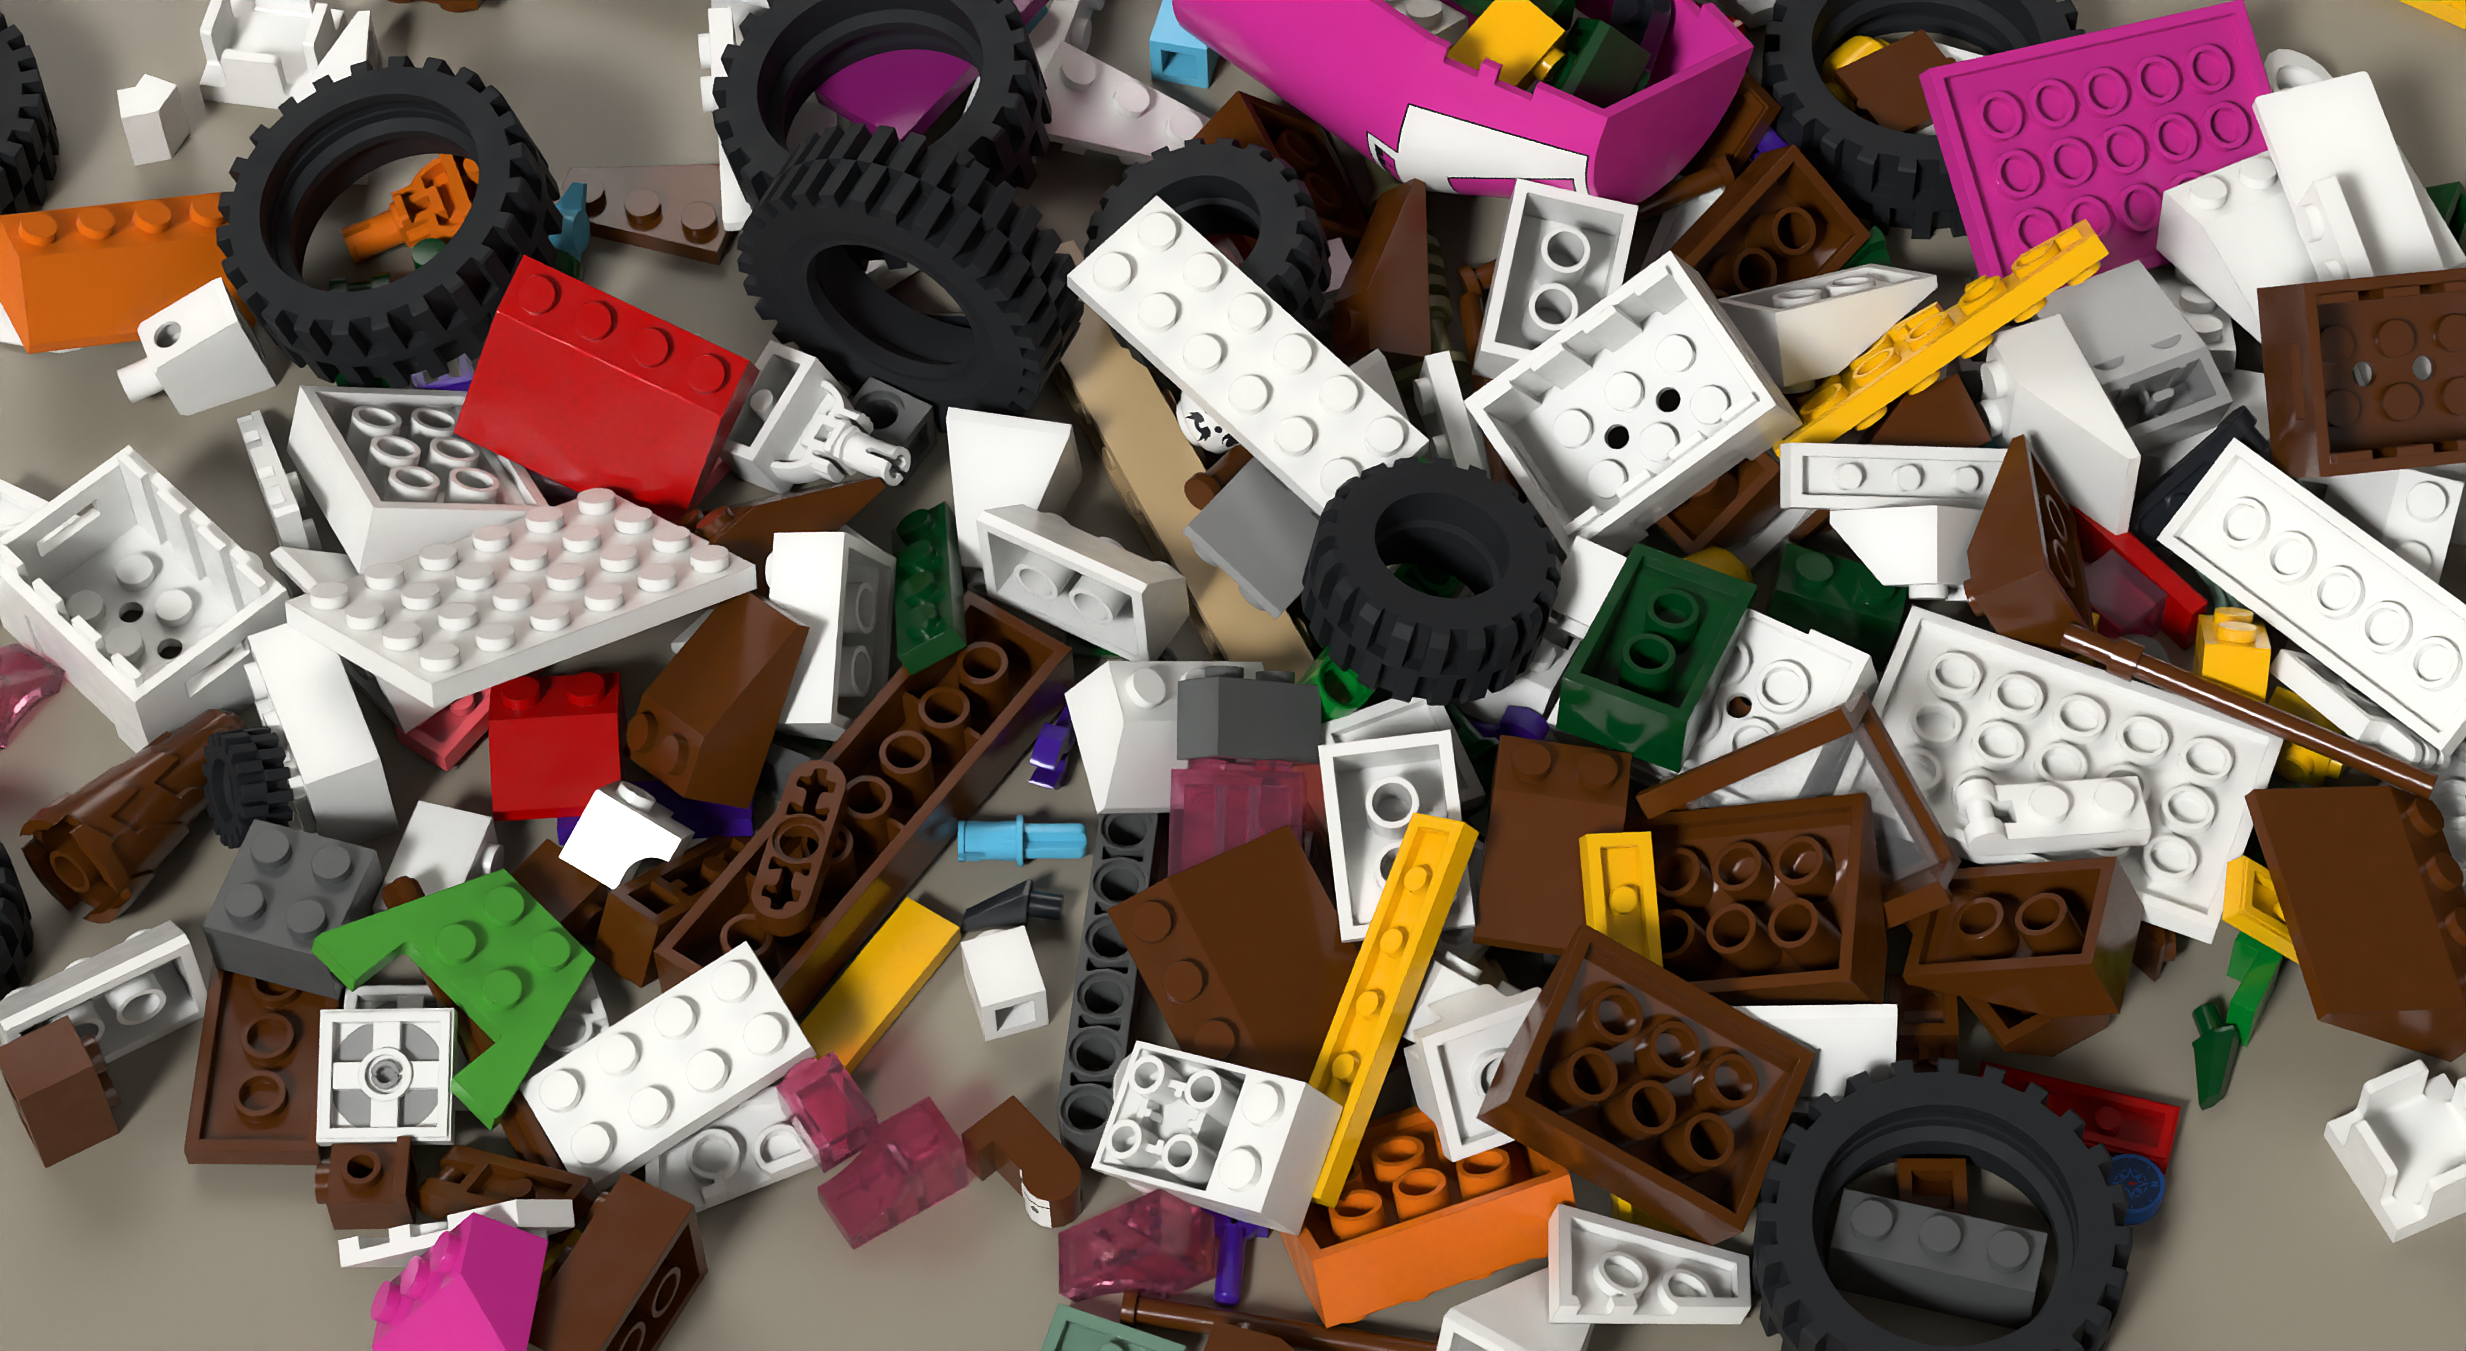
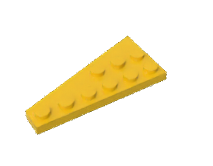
[1773,219,2109,459]

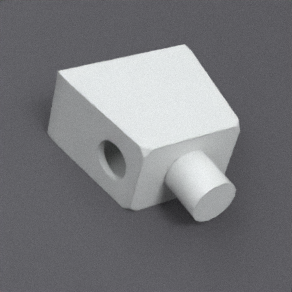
[117,277,276,416]

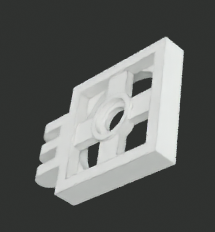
[2269,649,2451,772]

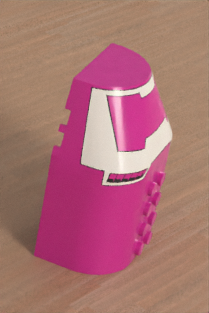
[1172,0,1754,205]

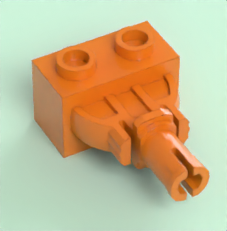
[341,154,479,265]

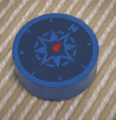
[2108,1154,2165,1225]

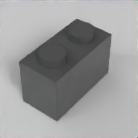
[1177,666,1321,768]

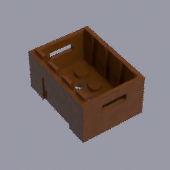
[2257,268,2466,478]

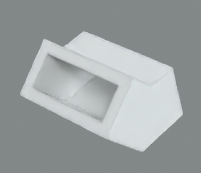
[117,74,190,166]

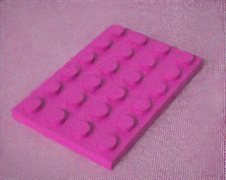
[1919,0,2272,290]

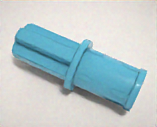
[958,815,1087,867]

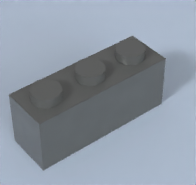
[1827,1189,2048,1330]

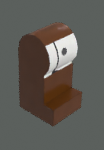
[961,1095,1084,1228]

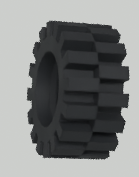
[202,726,293,849]

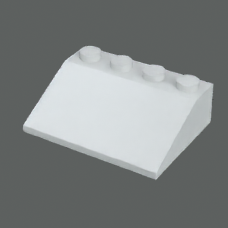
[2156,144,2466,343]
[287,385,549,574]

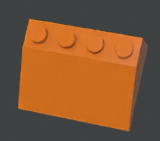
[1279,1105,1576,1328]

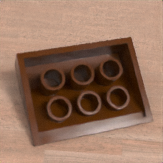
[2244,785,2466,1062]
[1623,792,1888,1006]
[1107,824,1409,1083]
[1476,923,1815,1246]

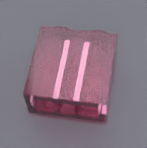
[1168,759,1307,877]

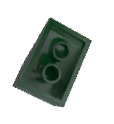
[1556,542,1758,773]

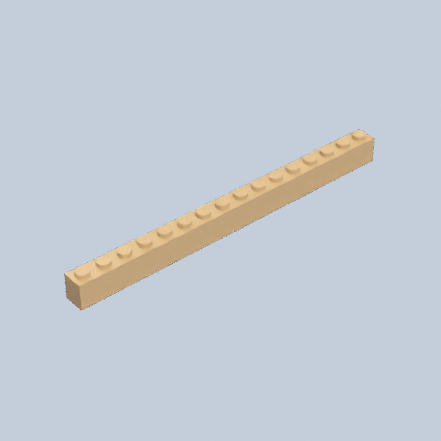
[1051,239,1508,989]

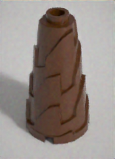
[20,709,248,924]

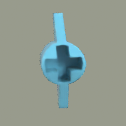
[548,182,590,263]

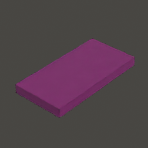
[814,0,1049,142]

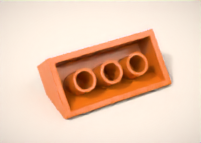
[0,192,257,354]

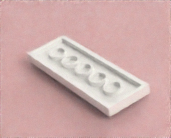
[1067,195,1429,517]
[2156,438,2466,758]

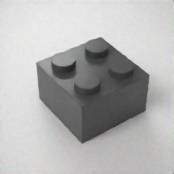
[202,819,384,1000]

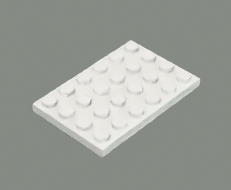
[285,488,757,708]
[1833,605,2284,944]

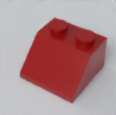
[488,672,627,822]

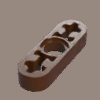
[751,760,849,937]

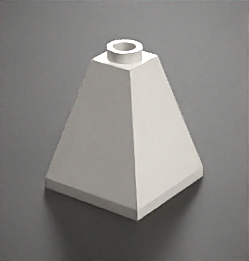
[946,407,1083,596]
[1436,1267,1595,1351]

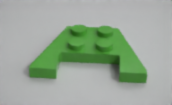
[311,868,595,1131]

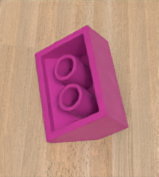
[371,1212,548,1351]

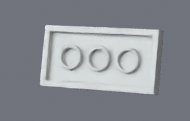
[519,941,817,1194]

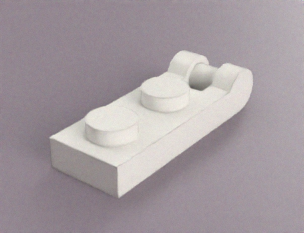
[1955,776,2152,856]

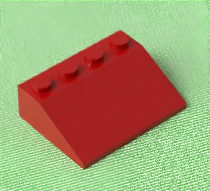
[453,255,760,523]

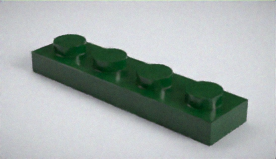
[891,501,967,676]

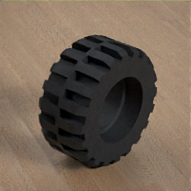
[1084,137,1332,375]
[1301,457,1561,706]

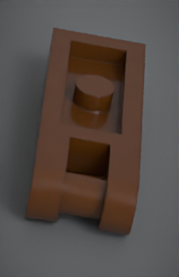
[412,1144,599,1244]

